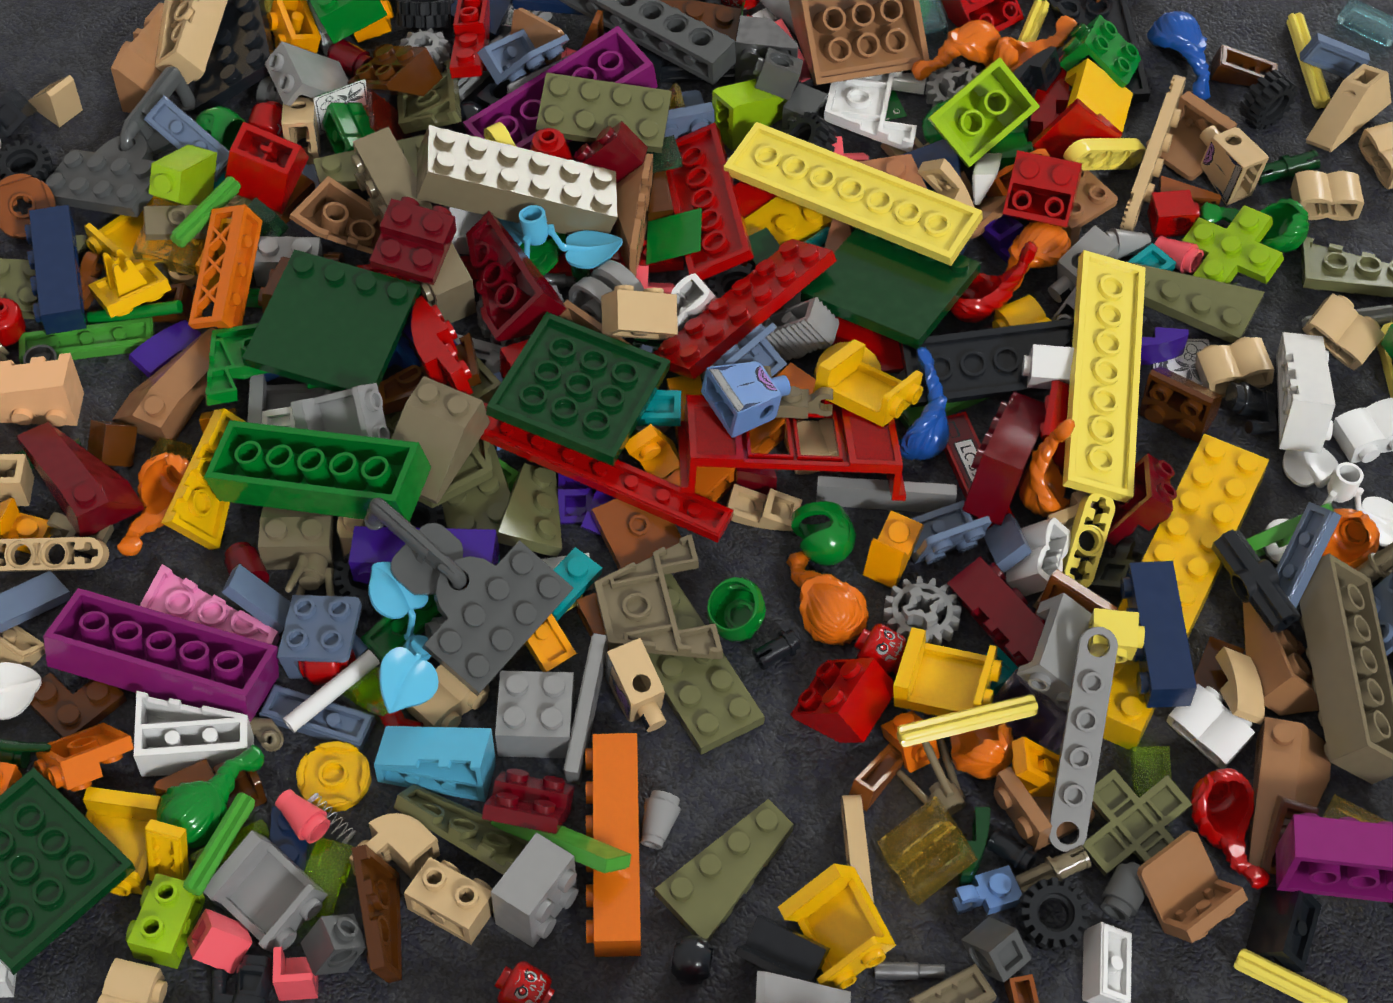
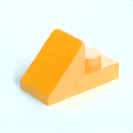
[625,424,679,479]
[0,498,53,554]
[863,510,924,588]
[522,614,577,672]
[1012,736,1060,797]

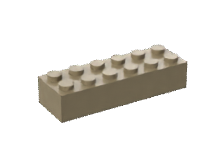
[416,125,618,235]
[351,127,476,323]
[1299,553,1393,784]

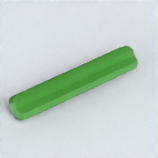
[170,176,241,248]
[183,792,255,896]

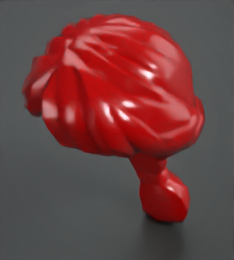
[950,241,1038,323]
[1190,768,1270,889]

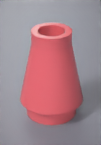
[1154,236,1204,274]
[275,789,330,844]

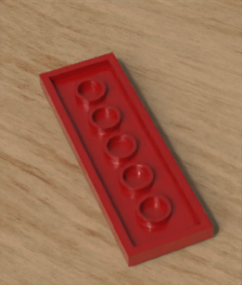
[659,122,754,280]
[652,239,837,380]

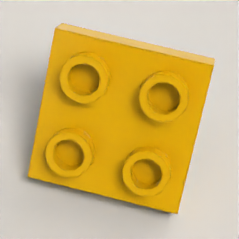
[88,247,172,318]

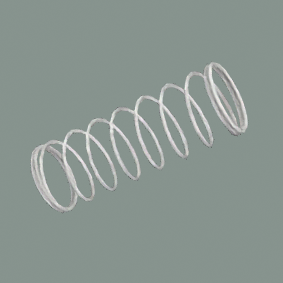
[307,793,356,845]

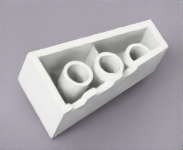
[1276,332,1336,454]

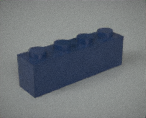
[25,205,87,335]
[1120,561,1197,708]

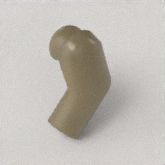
[250,717,284,752]

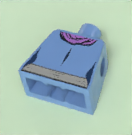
[701,361,791,438]

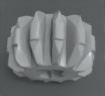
[399,28,451,73]

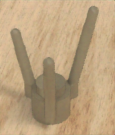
[285,553,335,596]
[896,738,966,818]

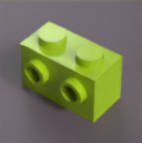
[126,873,205,969]

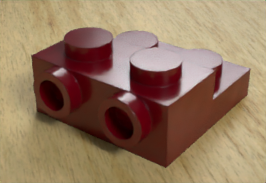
[369,197,457,285]
[1102,453,1177,545]
[482,769,575,834]

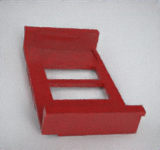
[677,395,906,501]

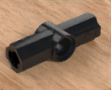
[1212,529,1300,633]

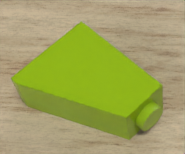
[712,79,787,151]
[149,144,217,205]

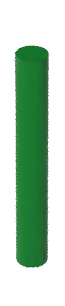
[87,300,183,324]

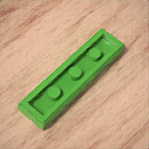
[19,317,155,364]
[491,821,631,873]

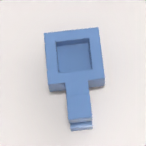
[952,865,1022,915]

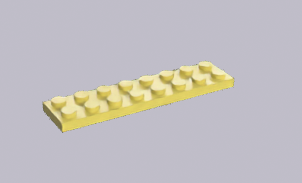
[724,122,983,266]
[1062,250,1146,503]

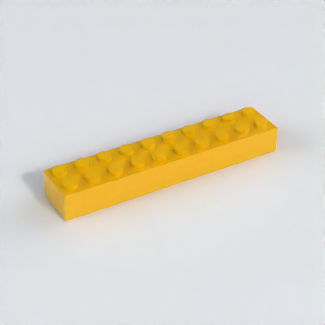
[1103,434,1269,752]

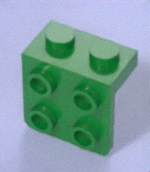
[1060,15,1141,88]

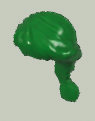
[1201,198,1310,253]
[157,744,265,849]

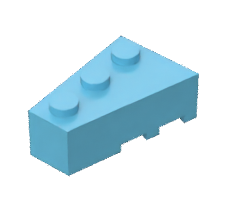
[374,726,496,802]

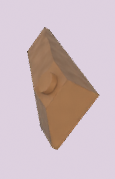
[111,3,169,113]
[612,154,653,277]
[289,176,382,254]
[112,327,216,448]
[1243,602,1320,715]
[1247,717,1331,867]

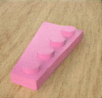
[140,564,280,646]

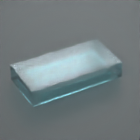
[1336,0,1393,48]

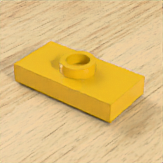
[145,819,189,881]

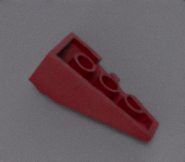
[466,211,567,342]
[16,422,145,537]

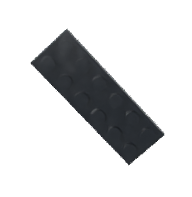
[901,318,1074,408]

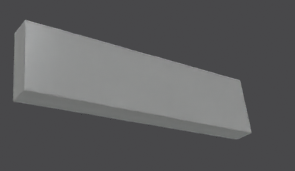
[816,476,957,513]
[563,633,608,785]

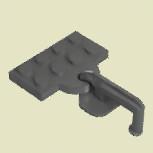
[45,66,196,217]
[364,498,574,696]

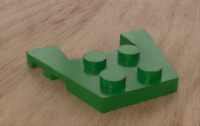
[205,323,319,406]

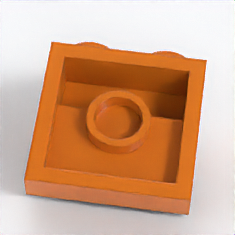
[34,722,134,791]

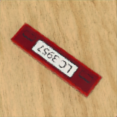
[944,411,1015,529]

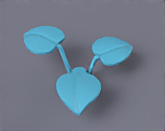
[497,205,623,269]
[368,562,439,714]

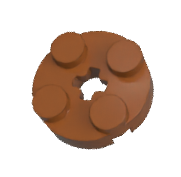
[0,174,56,239]

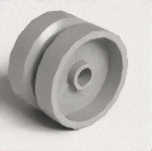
[569,260,644,339]

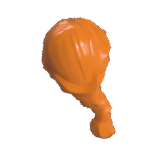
[993,15,1078,72]
[911,19,1001,81]
[1003,221,1071,305]
[1019,418,1075,518]
[117,452,190,556]
[1322,508,1380,569]
[786,552,869,646]
[925,713,1014,780]

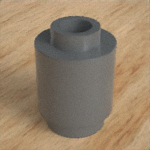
[1101,862,1146,922]

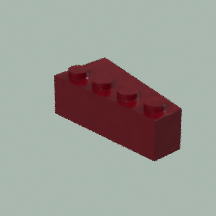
[962,391,1046,526]
[947,556,1046,697]

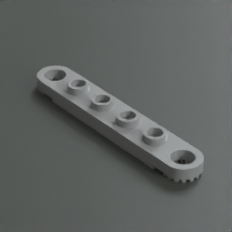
[1049,627,1118,852]

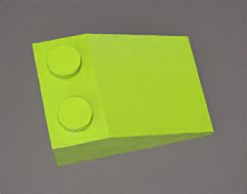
[928,57,1040,168]

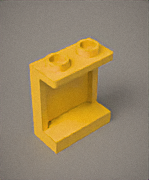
[1064,58,1133,138]
[84,196,178,264]
[813,339,923,427]
[893,627,1002,716]
[83,787,161,896]
[778,863,896,989]

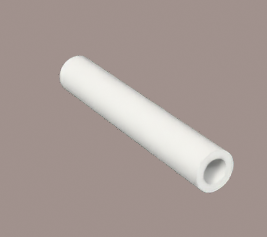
[283,649,380,733]

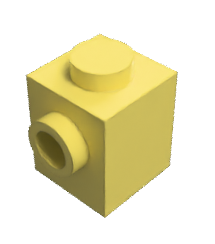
[1088,608,1145,663]

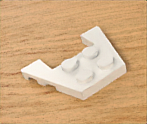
[824,71,927,152]

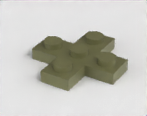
[1083,769,1192,876]

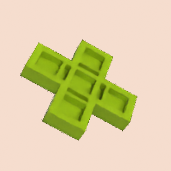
[1182,205,1284,284]

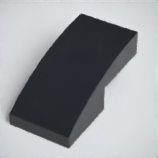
[1013,46,1061,94]

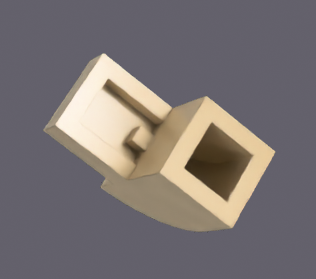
[349,813,440,879]

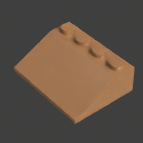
[789,0,930,86]

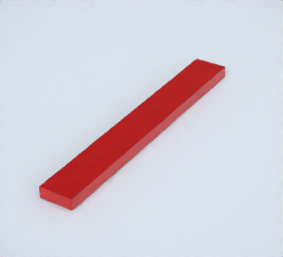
[480,402,734,543]

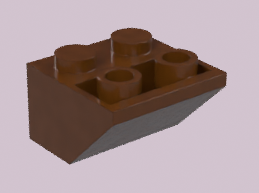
[347,45,443,96]
[1139,367,1223,443]

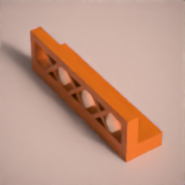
[188,204,263,329]

